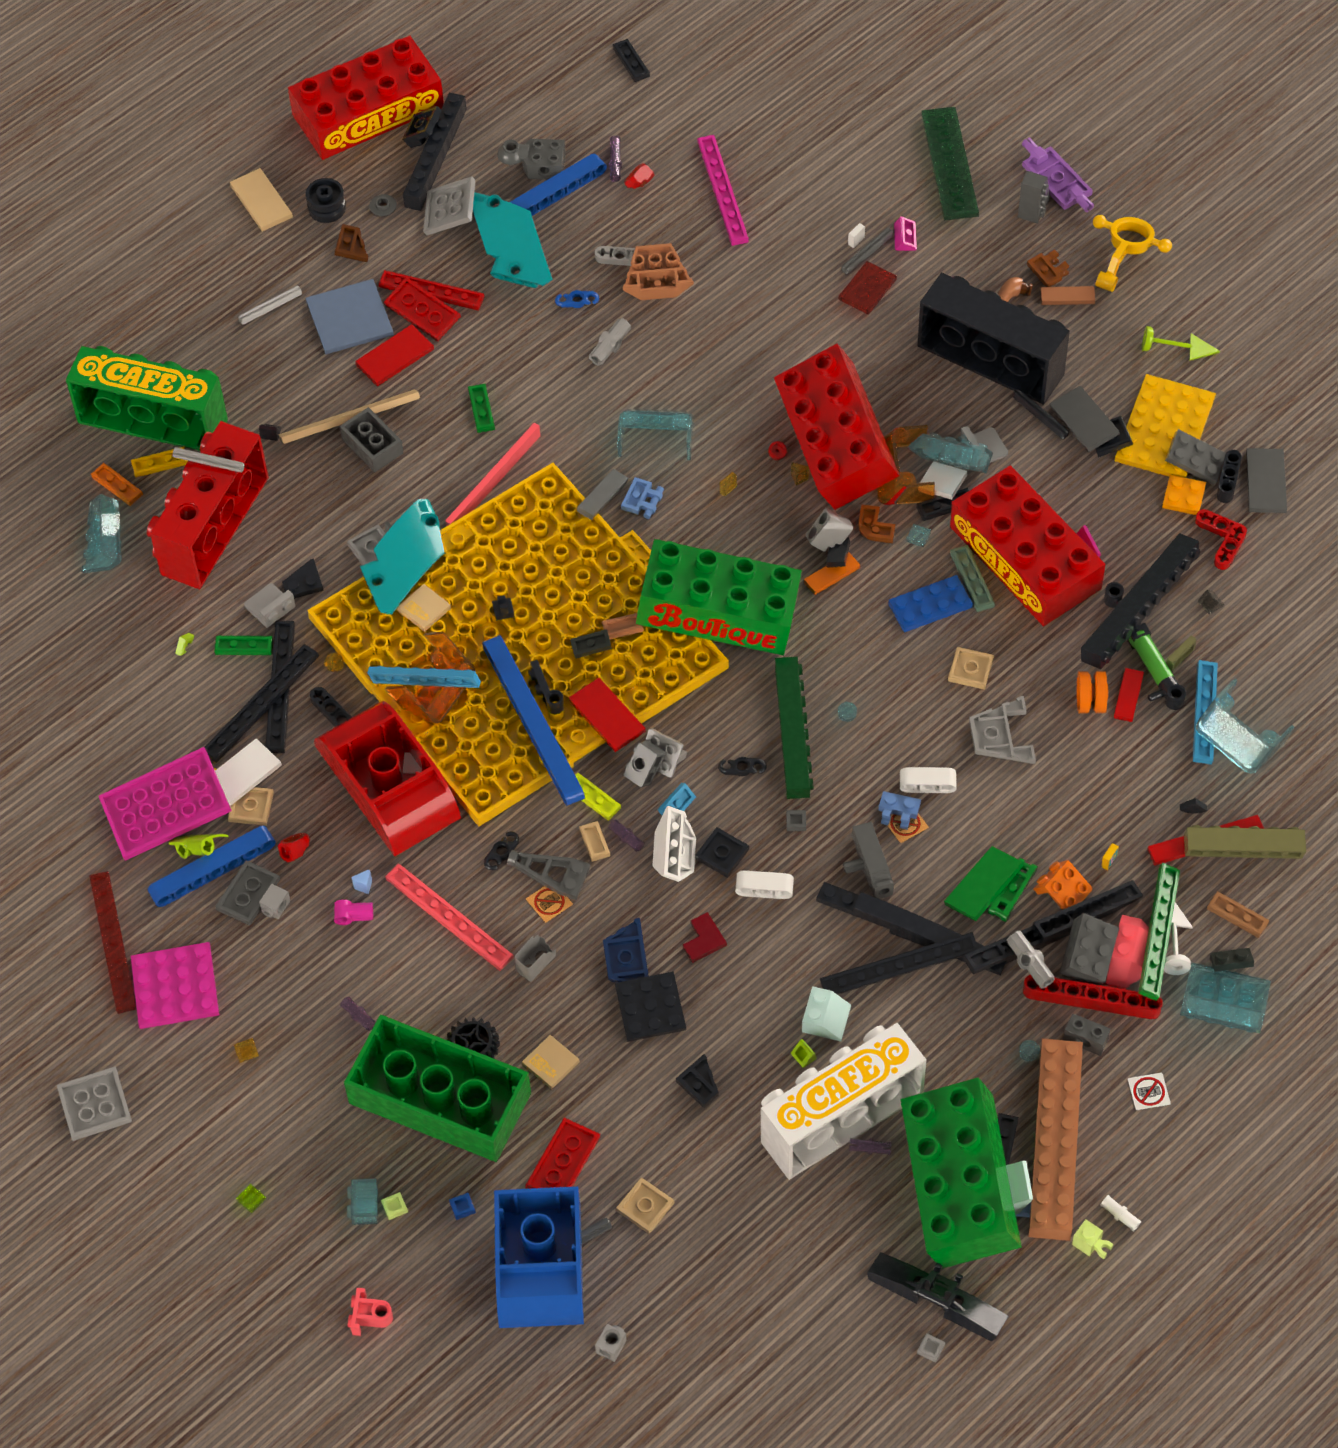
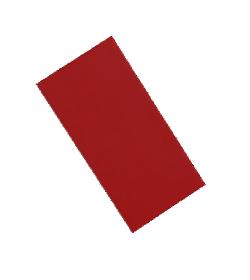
[384,277,461,341]
[355,324,434,387]
[569,678,646,752]
[525,1117,601,1189]

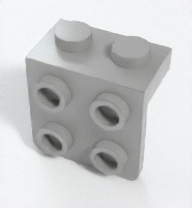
[959,426,1008,468]
[244,583,296,628]

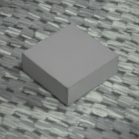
[917,1333,946,1363]

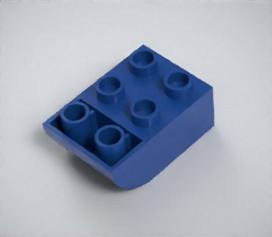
[494,1186,584,1328]

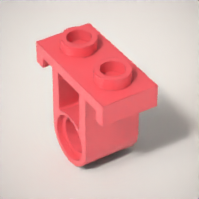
[348,1288,393,1336]

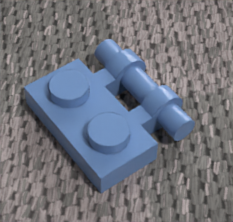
[621,477,664,519]

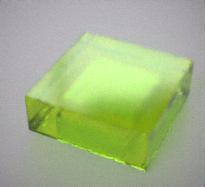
[236,1184,266,1213]

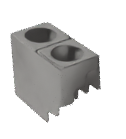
[806,508,853,551]
[515,935,556,982]

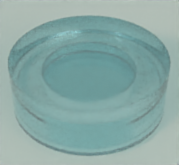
[838,702,857,722]
[1019,1040,1040,1061]

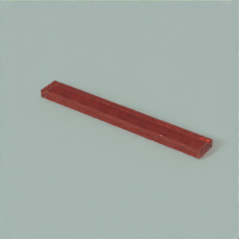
[89,871,137,1014]

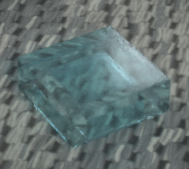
[906,524,931,547]

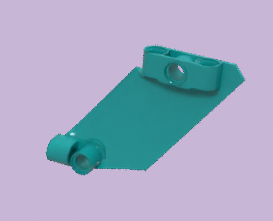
[473,192,553,288]
[360,499,445,615]

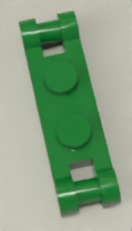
[988,858,1038,922]

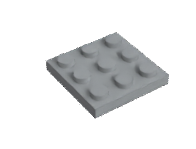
[423,176,475,235]
[57,1066,132,1141]

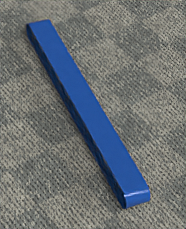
[482,635,585,806]

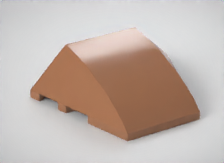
[623,243,694,300]

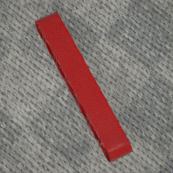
[1023,974,1163,1019]

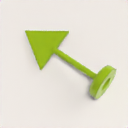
[1142,326,1220,361]

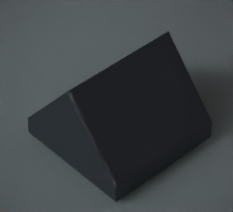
[259,424,281,441]

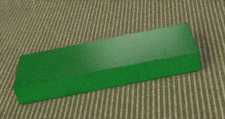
[468,384,495,433]
[214,636,273,655]

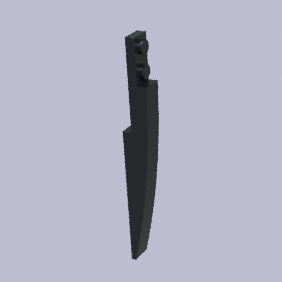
[963,880,1143,975]
[816,882,1006,976]

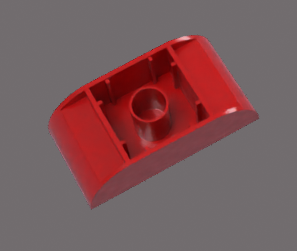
[314,701,461,857]

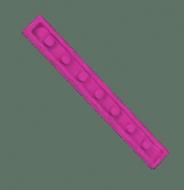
[697,135,749,246]

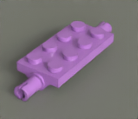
[1022,137,1094,212]

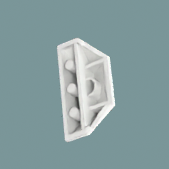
[653,806,696,882]

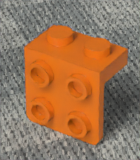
[1033,860,1092,910]

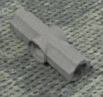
[589,318,631,366]
[1007,931,1055,988]

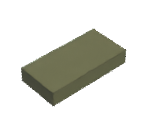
[1166,635,1196,672]

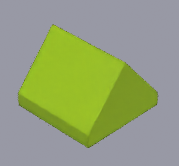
[791,1039,817,1068]

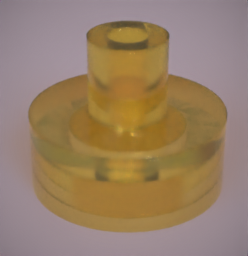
[324,652,344,672]

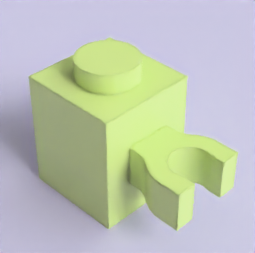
[1072,1219,1113,1259]

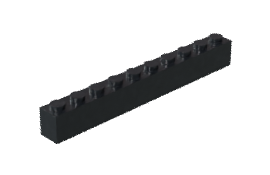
[1081,533,1200,669]

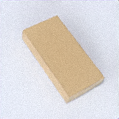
[579,821,610,862]

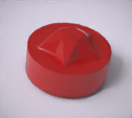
[768,441,787,460]

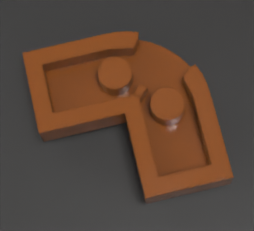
[858,504,896,544]

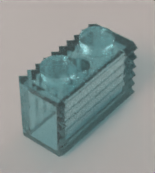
[347,1178,378,1225]

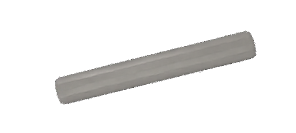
[238,285,302,325]
[173,448,244,472]

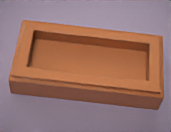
[602,613,643,639]

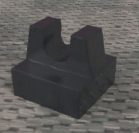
[492,595,515,621]

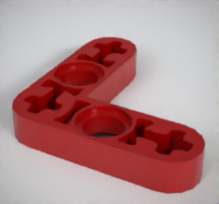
[1195,509,1247,570]

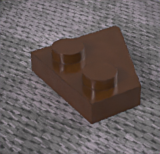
[335,224,369,263]

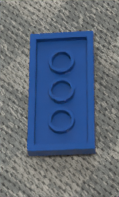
[888,575,973,633]

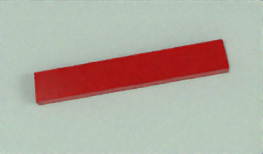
[378,270,485,311]
[1147,815,1264,866]

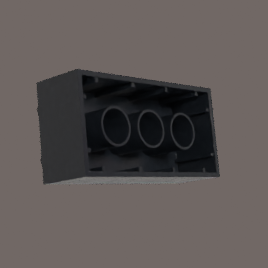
[917,272,1070,405]

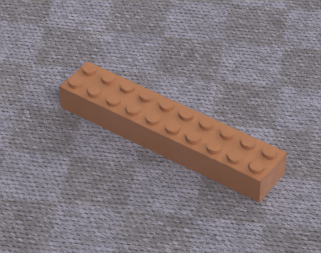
[1028,1039,1083,1241]

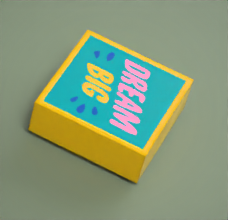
[1101,843,1119,870]

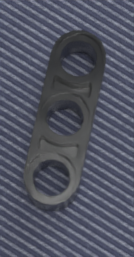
[1217,450,1242,503]

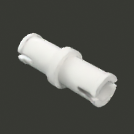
[1100,1195,1141,1232]

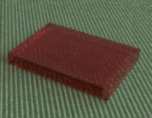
[838,261,897,315]

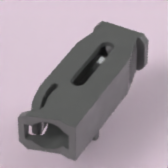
[843,822,894,899]

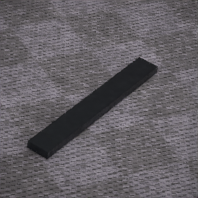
[265,621,295,753]
[205,644,319,763]
[820,932,978,995]

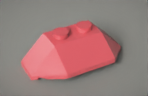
[1105,915,1149,989]

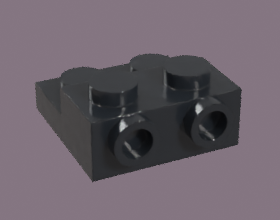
[402,106,442,148]

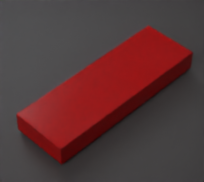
[1114,668,1144,722]

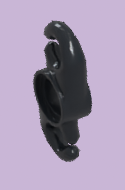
[718,757,767,776]
[484,831,519,871]

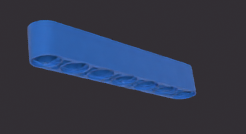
[510,154,607,216]
[147,826,276,907]

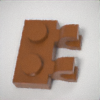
[1027,249,1069,287]

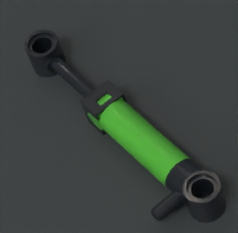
[1104,582,1186,710]

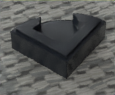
[1180,798,1207,814]

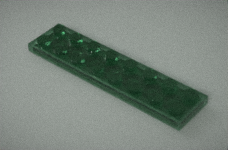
[921,107,979,221]

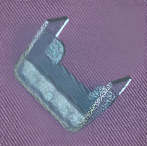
[617,409,694,460]
[1196,679,1295,774]

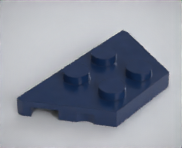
[603,918,649,983]

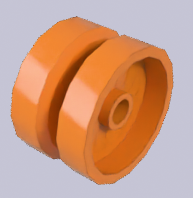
[1076,671,1108,714]

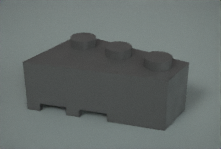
[1018,171,1050,224]

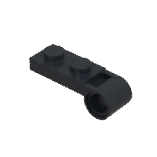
[528,660,564,715]

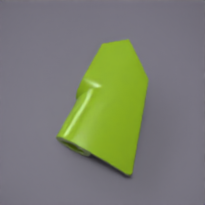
[168,834,229,859]

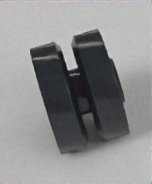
[305,178,346,223]

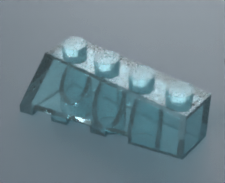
[908,433,993,473]
[81,494,122,573]

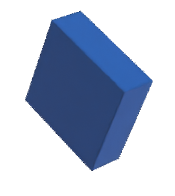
[449,1193,476,1220]

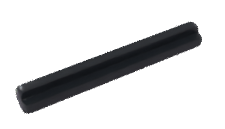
[1013,389,1069,439]

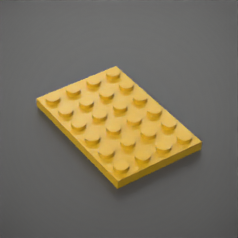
[1114,374,1216,478]

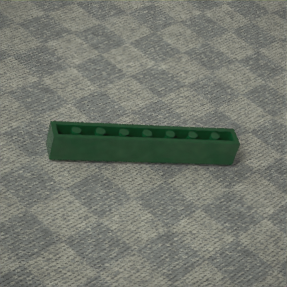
[775,657,814,799]

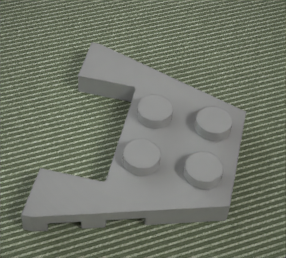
[969,696,1036,764]

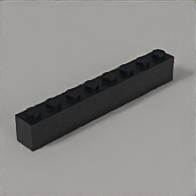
[403,92,467,211]

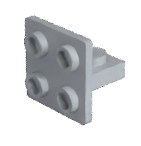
[642,728,687,778]

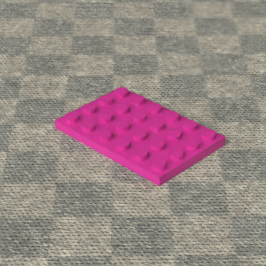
[98,747,232,861]

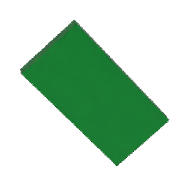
[944,846,1024,921]

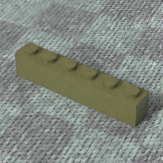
[1184,825,1306,859]

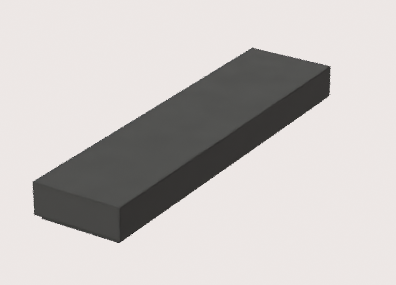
[576,469,629,520]

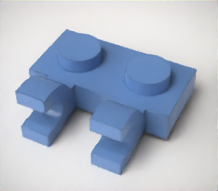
[878,791,921,830]

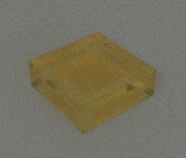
[719,472,737,496]

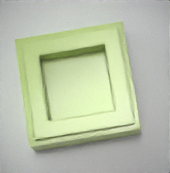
[381,1192,408,1220]

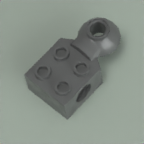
[497,139,566,180]

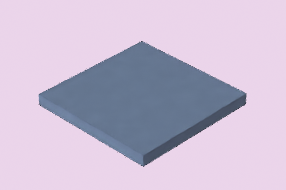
[305,279,394,355]

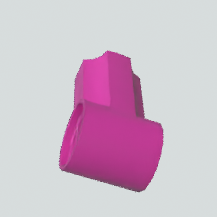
[334,900,374,925]

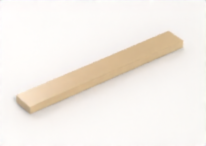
[279,389,420,444]

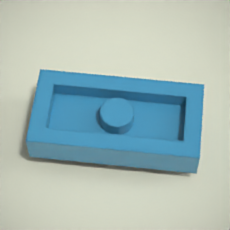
[657,783,696,815]

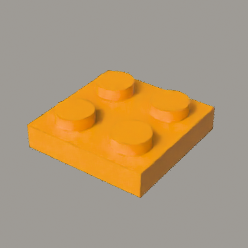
[1162,475,1206,515]

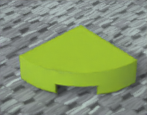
[175,633,194,656]

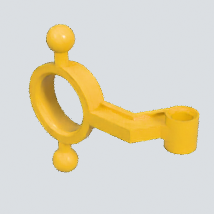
[1093,215,1172,292]

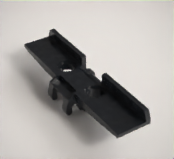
[867,1252,1008,1342]

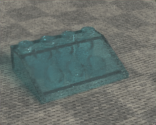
[1180,963,1271,1033]

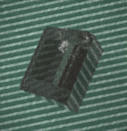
[1198,590,1225,615]

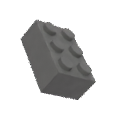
[339,407,403,473]
[1060,913,1119,985]

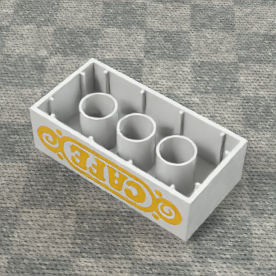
[761,1023,926,1180]

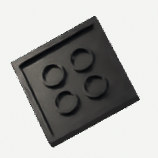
[615,971,686,1042]

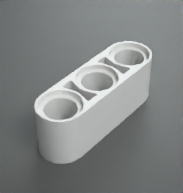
[900,767,956,793]
[735,871,794,899]

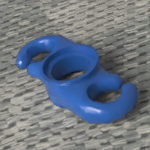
[555,290,599,308]

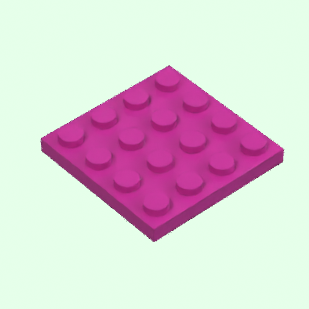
[131,942,220,1029]

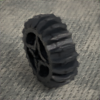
[446,1016,500,1059]

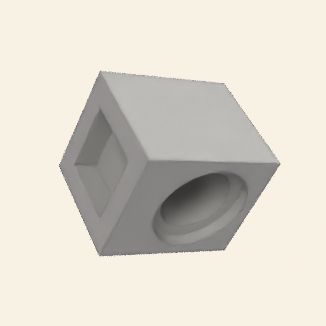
[259,884,291,919]
[595,1324,627,1362]

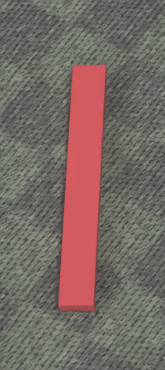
[445,423,540,526]
[385,863,514,971]

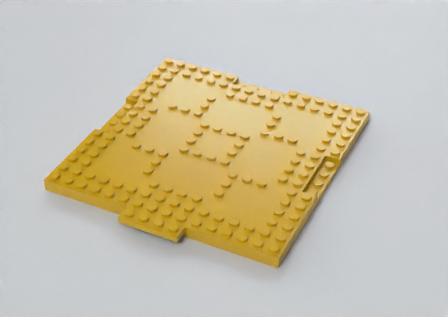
[307,462,729,827]

